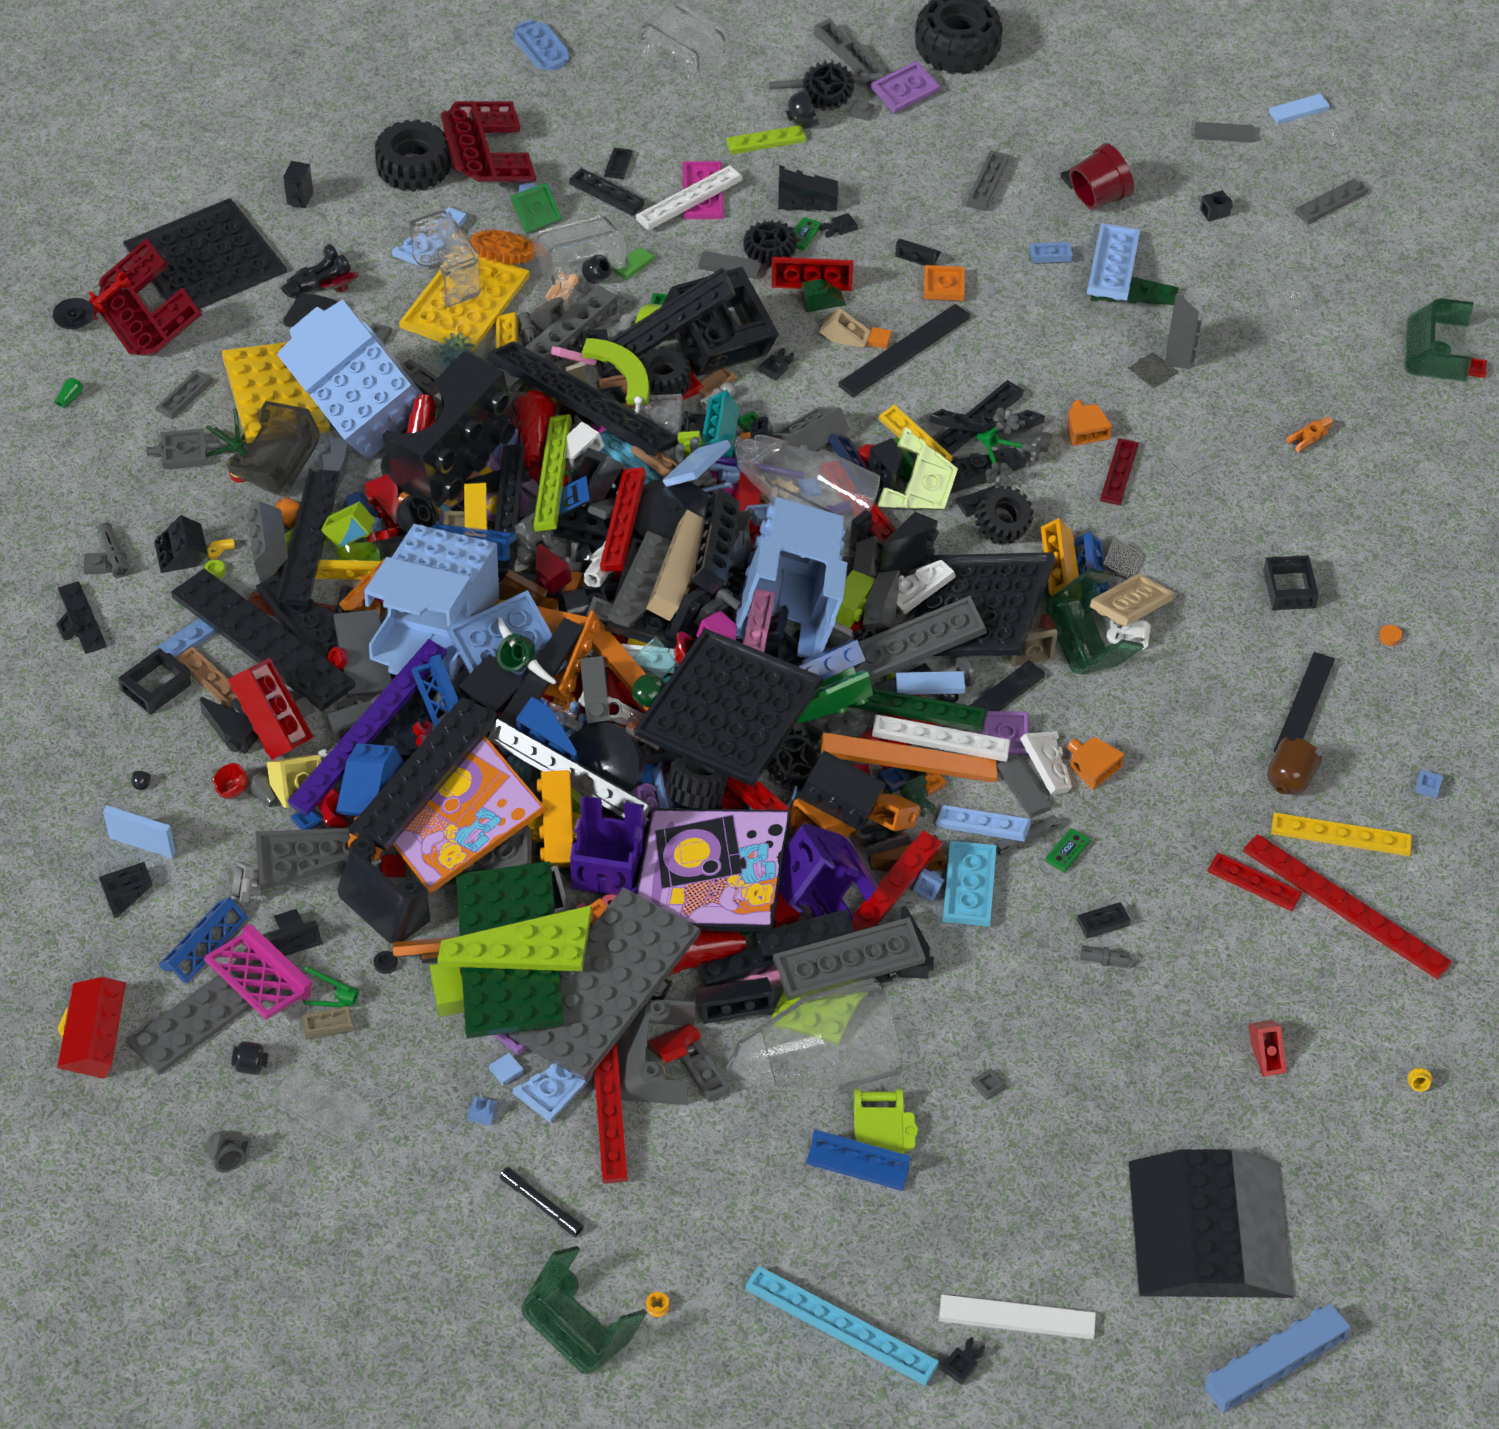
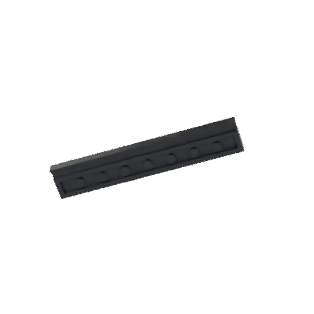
[596,268,736,378]
[276,468,341,607]

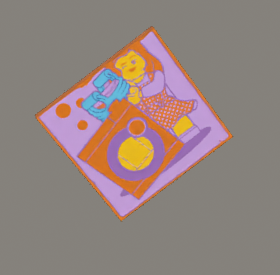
[392,737,546,894]

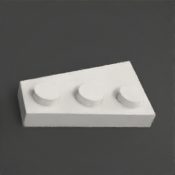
[897,560,956,615]
[1020,731,1072,794]

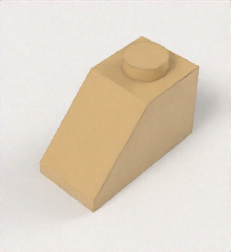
[819,307,870,347]

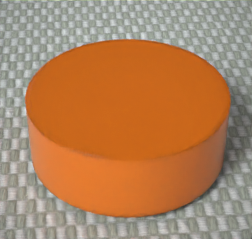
[1379,625,1402,646]

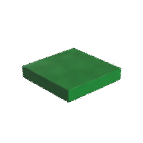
[510,182,562,234]

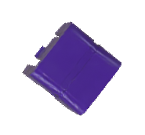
[570,795,645,895]
[779,823,878,922]

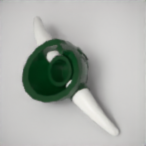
[497,617,556,684]

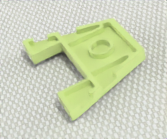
[877,427,958,509]

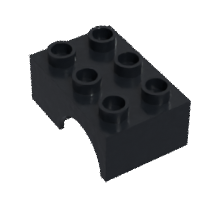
[382,351,517,508]

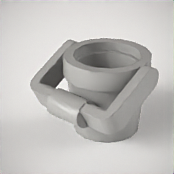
[231,861,261,903]

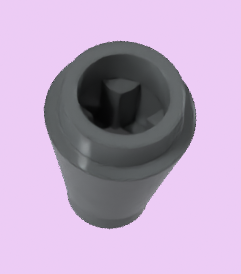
[248,773,279,807]

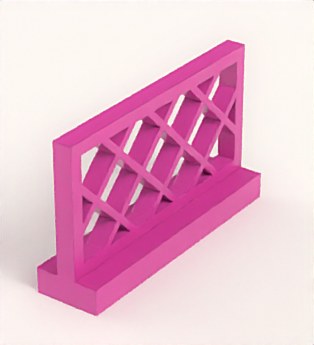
[204,924,312,1020]

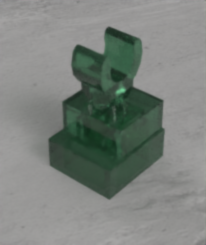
[900,775,936,817]

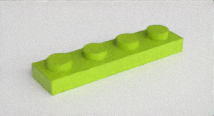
[726,125,806,155]

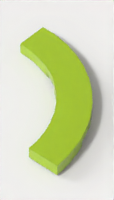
[582,338,650,405]

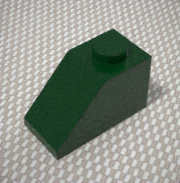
[801,279,846,312]

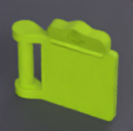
[853,1089,918,1156]

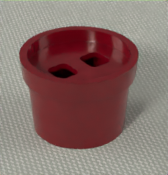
[1069,143,1134,210]

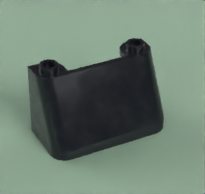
[337,834,430,944]

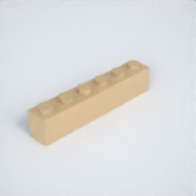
[646,510,703,621]

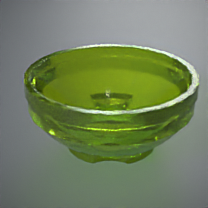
[337,542,377,561]

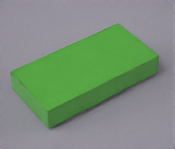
[612,246,654,281]

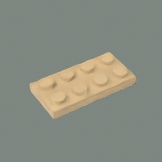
[1090,574,1174,626]

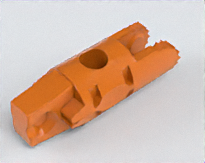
[1286,416,1334,453]

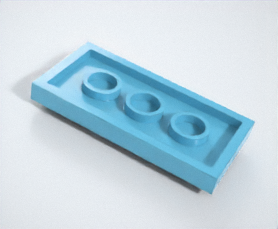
[943,841,997,927]

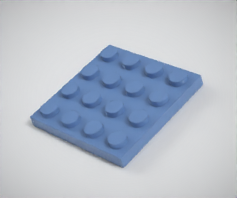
[447,590,568,681]

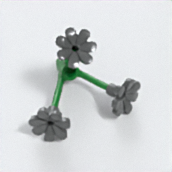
[977,407,1043,487]

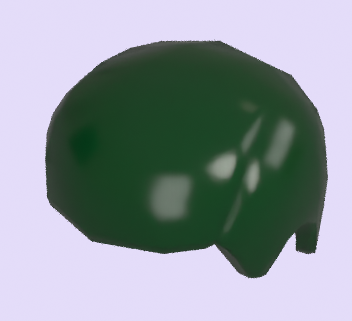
[632,674,665,708]

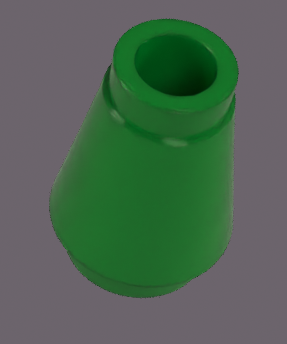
[55,377,84,409]

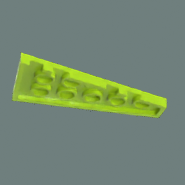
[437,905,592,971]

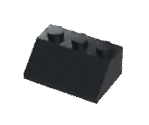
[799,751,886,831]

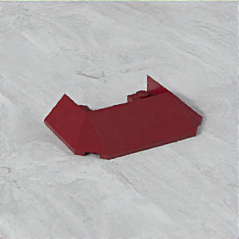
[440,101,537,184]
[97,238,204,355]

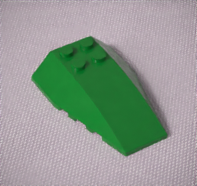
[796,667,873,724]

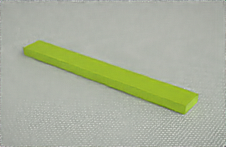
[533,414,572,532]

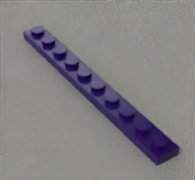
[288,639,447,817]

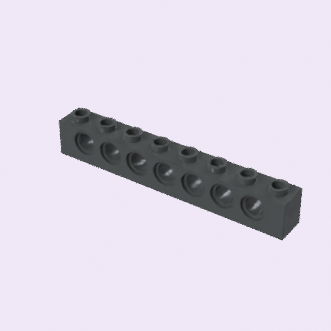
[499,285,618,393]

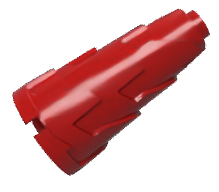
[514,390,556,469]
[407,394,437,433]
[668,931,746,976]

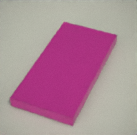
[683,161,723,219]

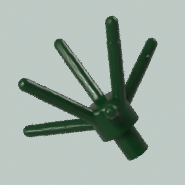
[206,408,249,459]

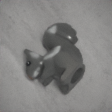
[514,513,554,566]

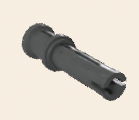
[98,523,132,579]

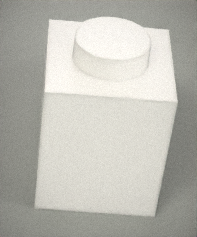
[566,422,604,470]

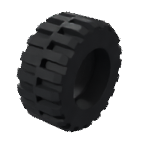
[375,120,451,192]

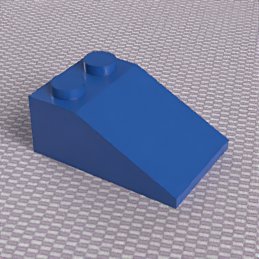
[516,697,578,763]
[336,743,405,816]

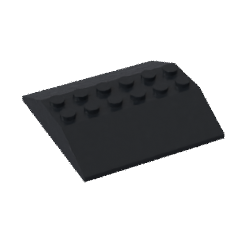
[1129,1149,1293,1298]

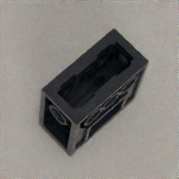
[661,267,779,377]

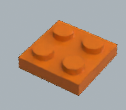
[924,265,965,301]

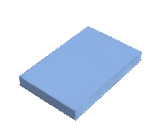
[662,440,731,487]
[103,805,176,858]

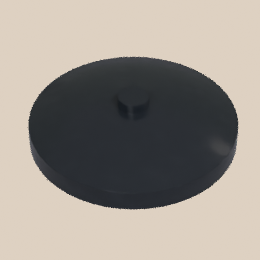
[633,479,710,541]
[570,722,644,815]

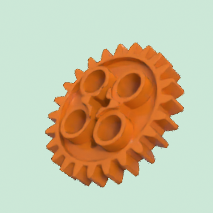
[469,229,536,265]

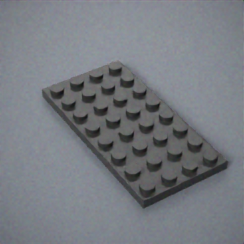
[508,887,701,1081]

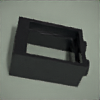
[564,448,624,509]
[1263,555,1319,611]
[118,648,192,715]

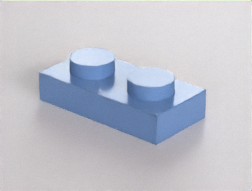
[1029,242,1072,263]

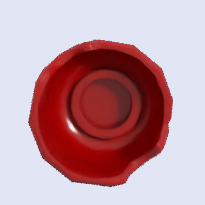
[212,763,248,799]

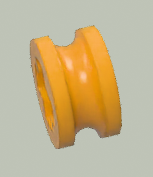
[646,1291,669,1317]

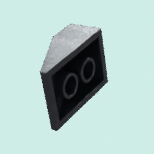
[880,511,939,573]

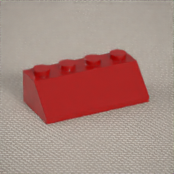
[771,257,854,291]
[228,657,314,760]
[57,977,127,1078]

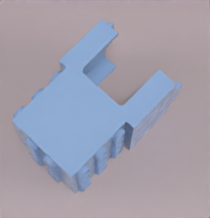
[277,299,423,459]
[733,497,847,659]
[364,524,499,681]

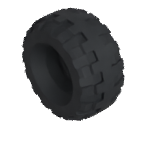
[915,0,1003,74]

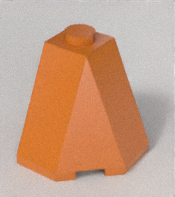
[789,798,857,838]

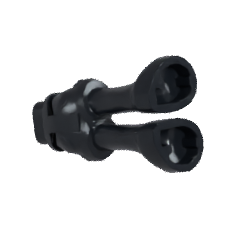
[281,244,351,298]

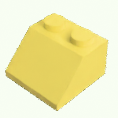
[267,755,321,808]

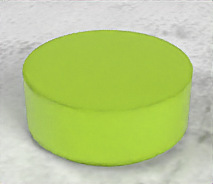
[203,560,226,579]

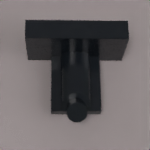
[270,909,322,956]

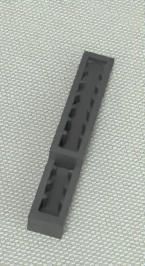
[813,18,888,85]

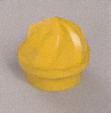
[1407,1067,1432,1092]

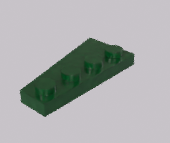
[1090,277,1179,305]

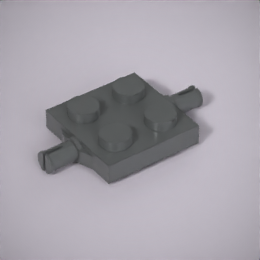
[146,428,220,469]
[804,710,868,739]

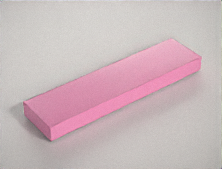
[743,588,775,652]

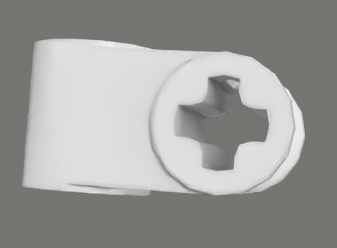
[1106,619,1151,649]

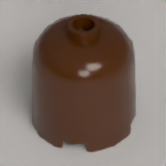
[1267,737,1323,795]

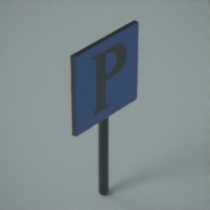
[558,458,591,517]

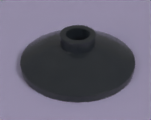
[52,298,94,329]

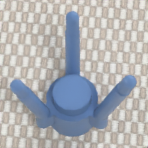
[701,463,740,492]

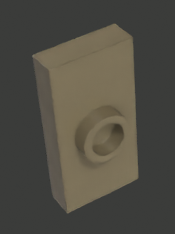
[302,1006,354,1040]

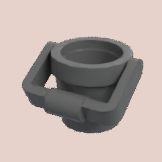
[207,1130,252,1173]

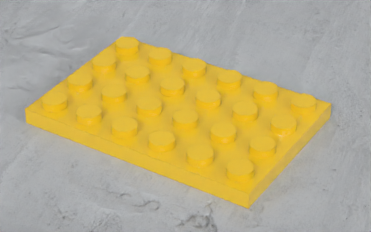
[399,246,530,354]
[222,342,330,444]

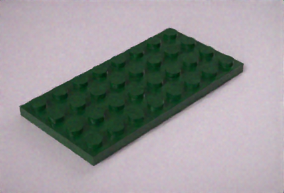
[456,861,564,1039]

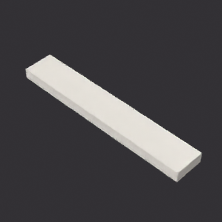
[636,165,742,231]
[872,714,1010,762]
[939,1295,1096,1339]

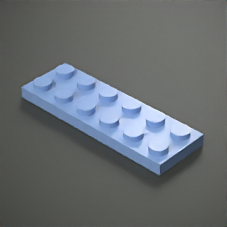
[1087,223,1140,300]

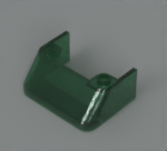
[1404,298,1474,382]
[1045,568,1144,675]
[522,1246,648,1374]

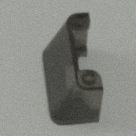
[226,401,320,497]

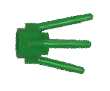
[303,966,359,1008]

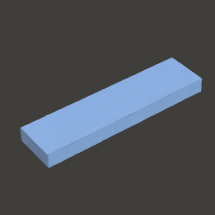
[935,805,1031,841]

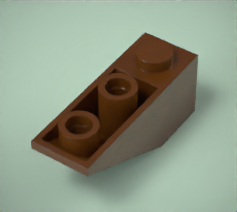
[870,834,947,874]

